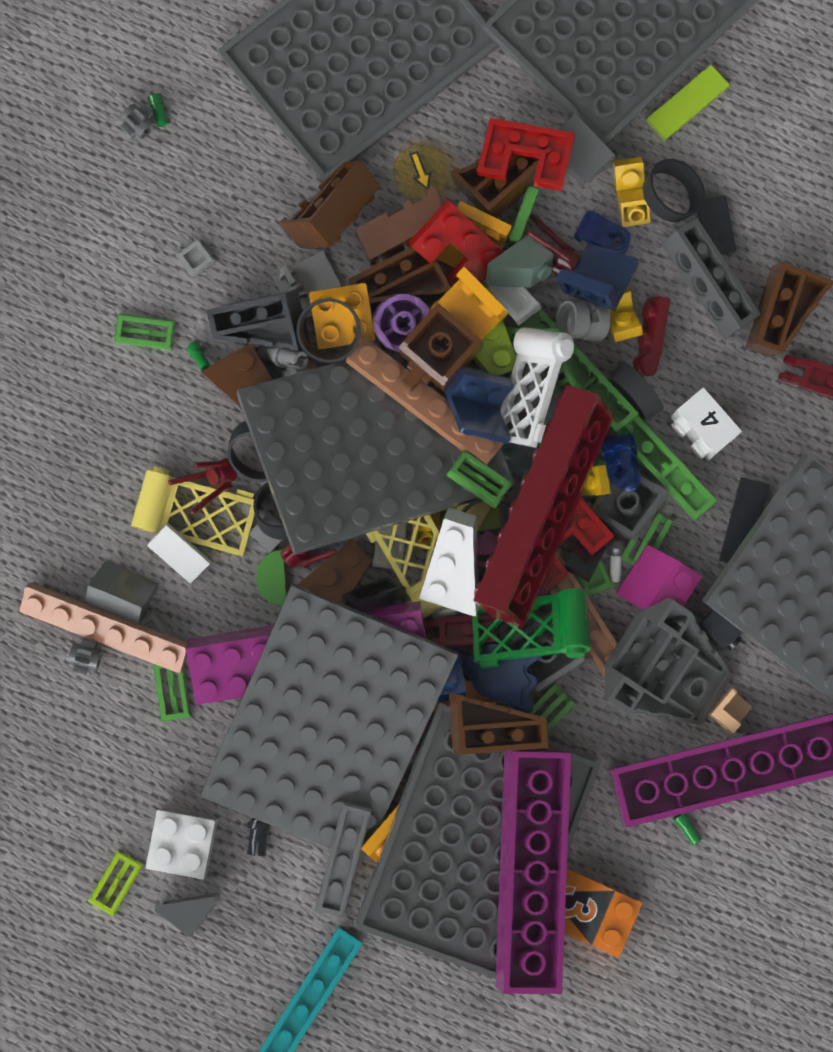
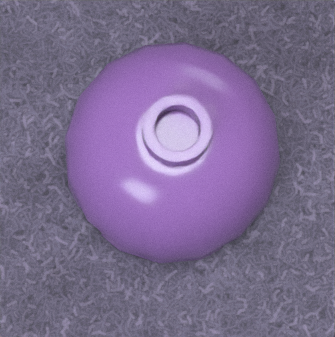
[373,294,430,352]

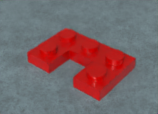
[477,118,575,191]
[408,199,504,285]
[541,497,614,594]

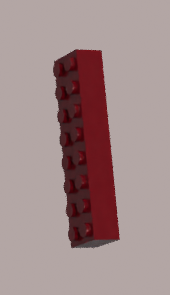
[473,385,615,628]

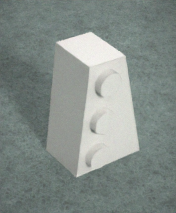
[419,507,479,617]

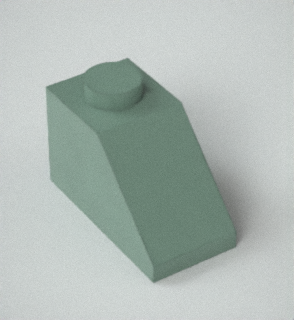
[486,235,553,288]

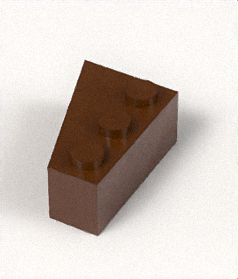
[450,154,539,218]
[278,161,380,248]
[355,186,442,265]
[348,247,451,311]
[745,262,833,357]
[201,343,272,410]
[286,540,372,604]
[449,693,548,755]

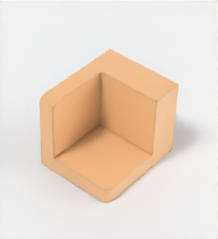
[708,688,752,734]

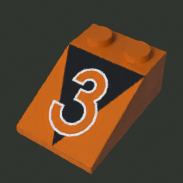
[564,869,643,958]

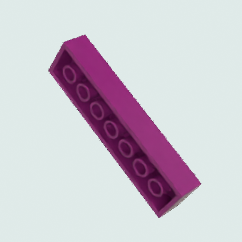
[185,601,427,705]
[608,713,833,828]
[495,749,571,994]

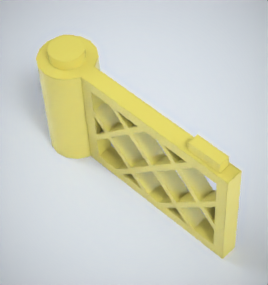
[131,466,255,557]
[366,515,443,618]

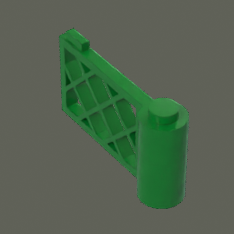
[472,588,590,668]

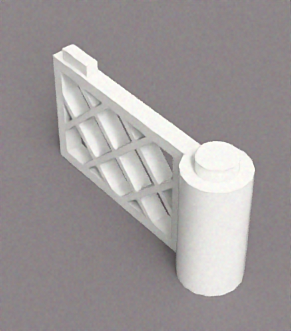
[500,327,574,448]

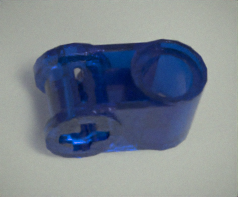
[573,210,631,254]
[601,432,641,491]

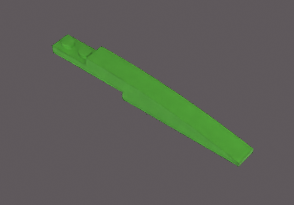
[507,309,717,522]

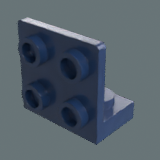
[556,243,639,311]
[445,366,514,443]

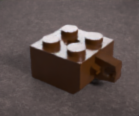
[399,303,483,392]

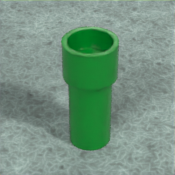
[147,93,169,128]
[187,341,211,371]
[673,813,702,845]

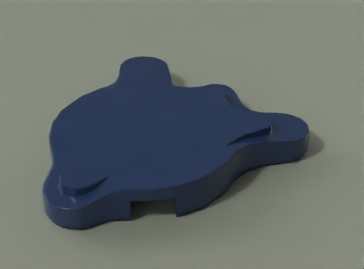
[462,643,542,714]

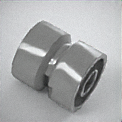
[556,300,610,342]

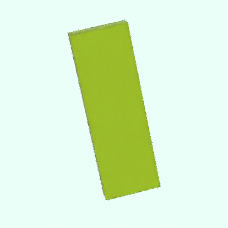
[646,65,730,142]

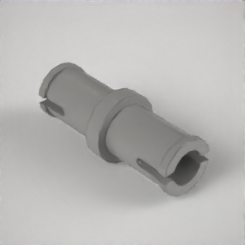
[257,344,308,370]

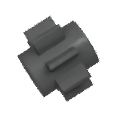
[120,104,155,139]
[68,638,103,675]

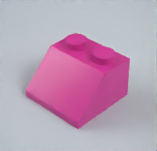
[615,545,702,611]

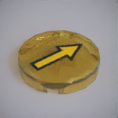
[392,144,449,201]

